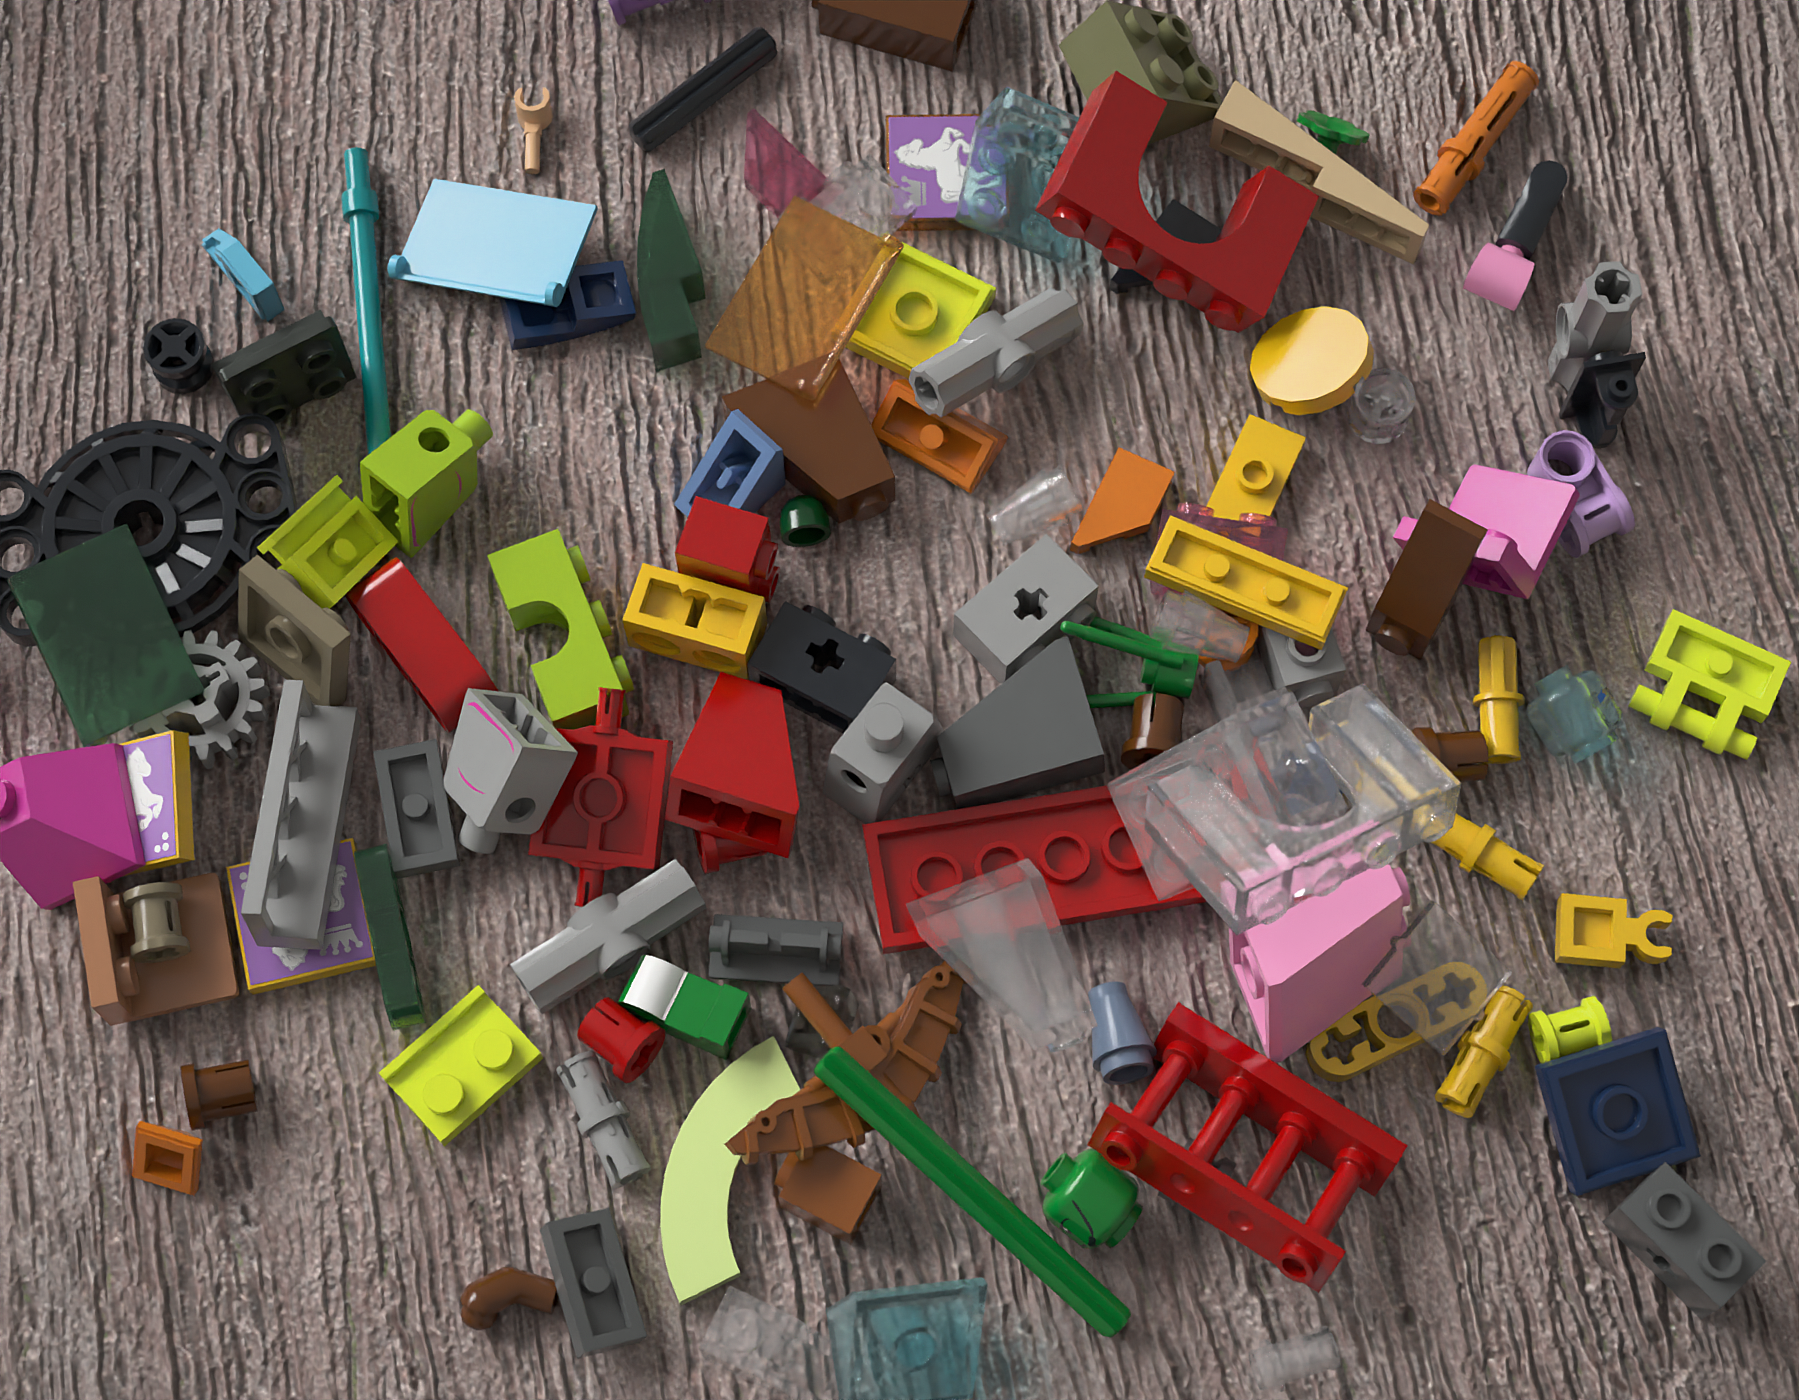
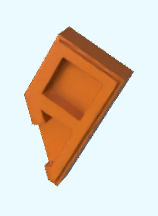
[1070,447,1175,554]

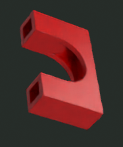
[1035,70,1319,333]

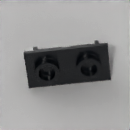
[1558,350,1646,448]

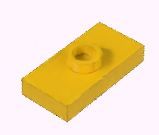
[1199,414,1306,549]

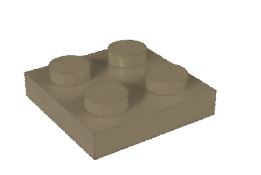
[238,555,351,706]

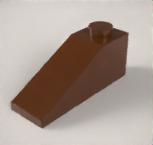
[1365,499,1488,660]

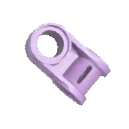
[1527,430,1635,558]

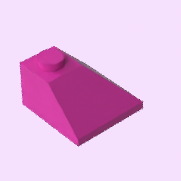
[0,743,146,910]

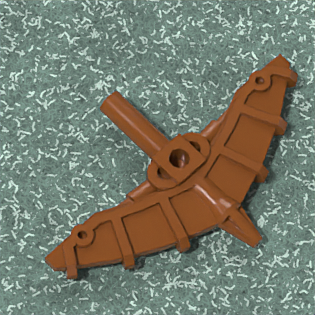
[724,949,974,1165]

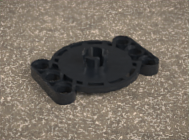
[0,413,298,647]

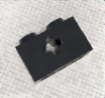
[747,601,896,734]

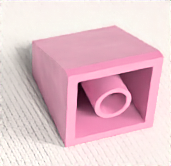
[1227,844,1410,1063]

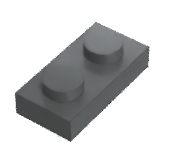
[373,739,461,879]
[540,1208,647,1359]

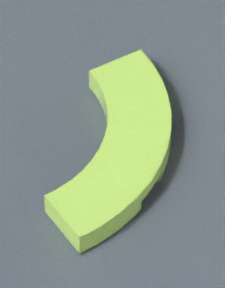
[660,1036,800,1305]

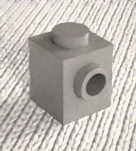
[1256,625,1346,708]

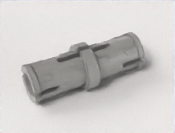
[556,1051,651,1188]

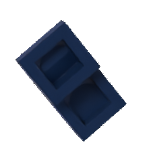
[499,260,636,350]

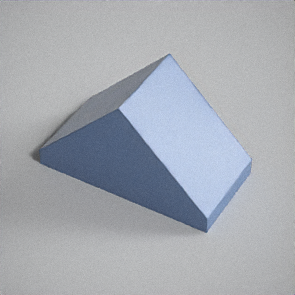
[674,409,786,517]

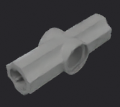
[1548,261,1642,393]
[908,288,1084,417]
[510,859,707,1015]

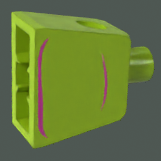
[360,409,493,558]

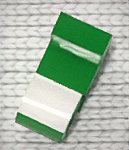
[618,955,752,1061]

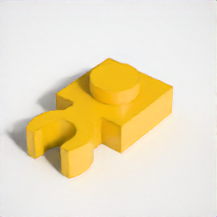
[1555,893,1673,969]

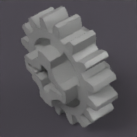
[126,630,270,769]

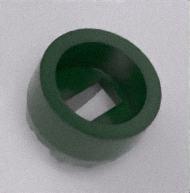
[779,495,831,547]

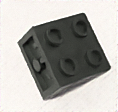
[211,310,357,424]

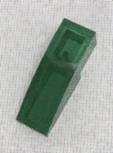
[637,169,706,372]

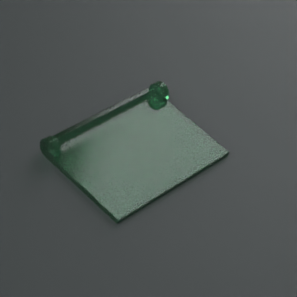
[7,524,205,748]

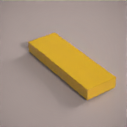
[1144,515,1348,650]

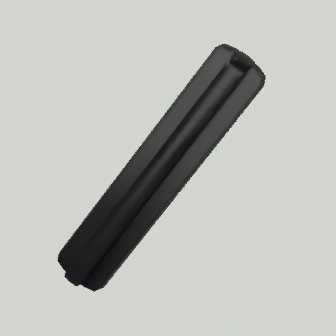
[628,27,778,152]

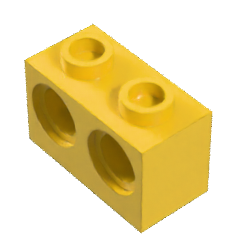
[623,563,767,680]

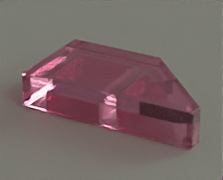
[744,108,829,225]

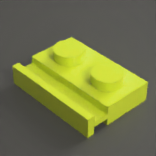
[257,475,399,609]
[379,985,543,1147]

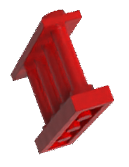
[1087,1002,1408,1293]

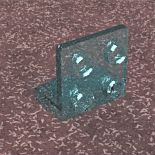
[955,86,1080,263]

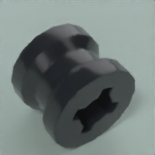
[143,318,214,394]

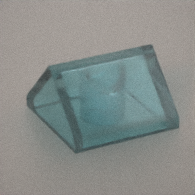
[826,1277,988,1400]

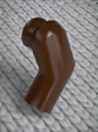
[460,1267,559,1330]

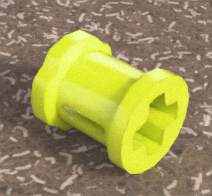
[1528,996,1612,1063]

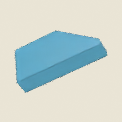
[201,228,285,322]

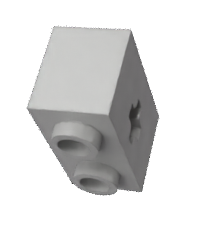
[953,534,1099,684]

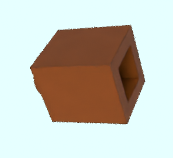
[774,1145,882,1245]

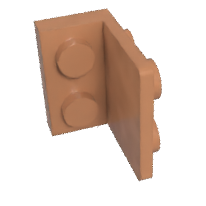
[73,873,239,1026]

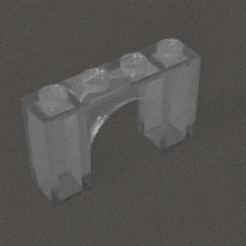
[1144,683,1461,935]

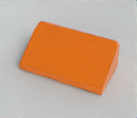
[871,378,1008,493]

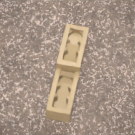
[1209,80,1429,265]

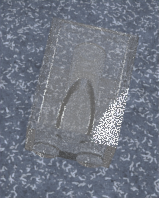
[906,858,1098,1052]

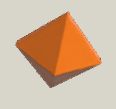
[132,1121,203,1196]

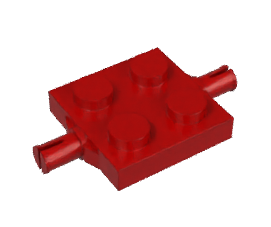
[528,687,673,907]

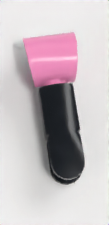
[1463,160,1568,311]

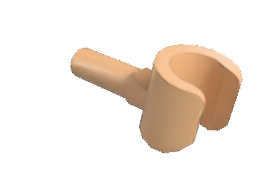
[514,88,553,174]

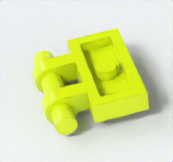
[1628,609,1791,760]

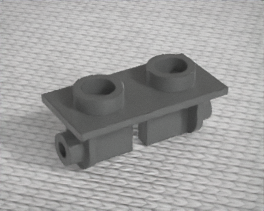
[709,914,844,987]

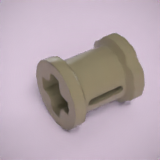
[123,882,191,963]

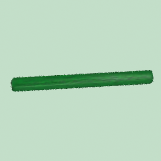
[814,1046,1131,1338]

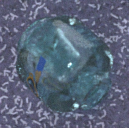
[1526,665,1623,764]

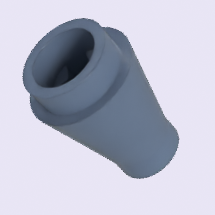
[1088,981,1157,1085]

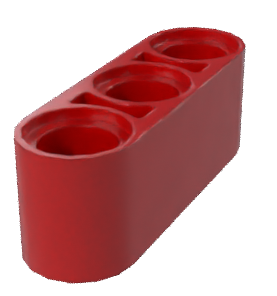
[345,557,499,734]

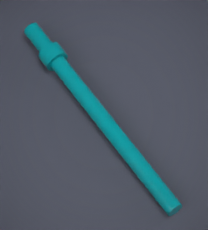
[341,147,391,455]

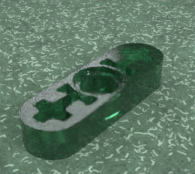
[354,843,426,1031]

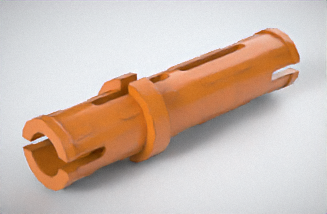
[1413,61,1539,216]

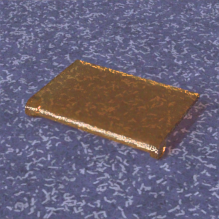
[705,196,904,400]

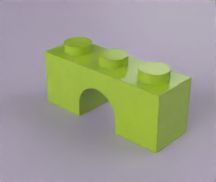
[487,529,635,730]

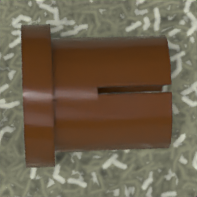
[1121,693,1186,776]
[1408,727,1488,791]
[180,1059,258,1131]

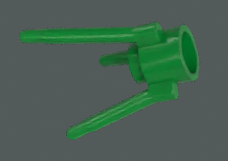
[1060,616,1199,708]

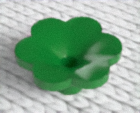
[1297,110,1370,154]

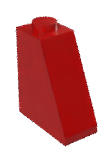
[665,672,800,858]

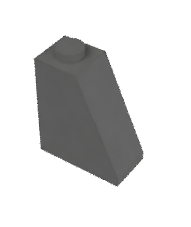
[930,636,1105,809]

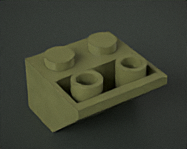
[1058,0,1223,145]

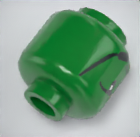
[1040,1148,1143,1249]

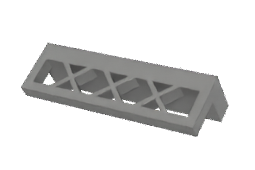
[241,680,361,950]

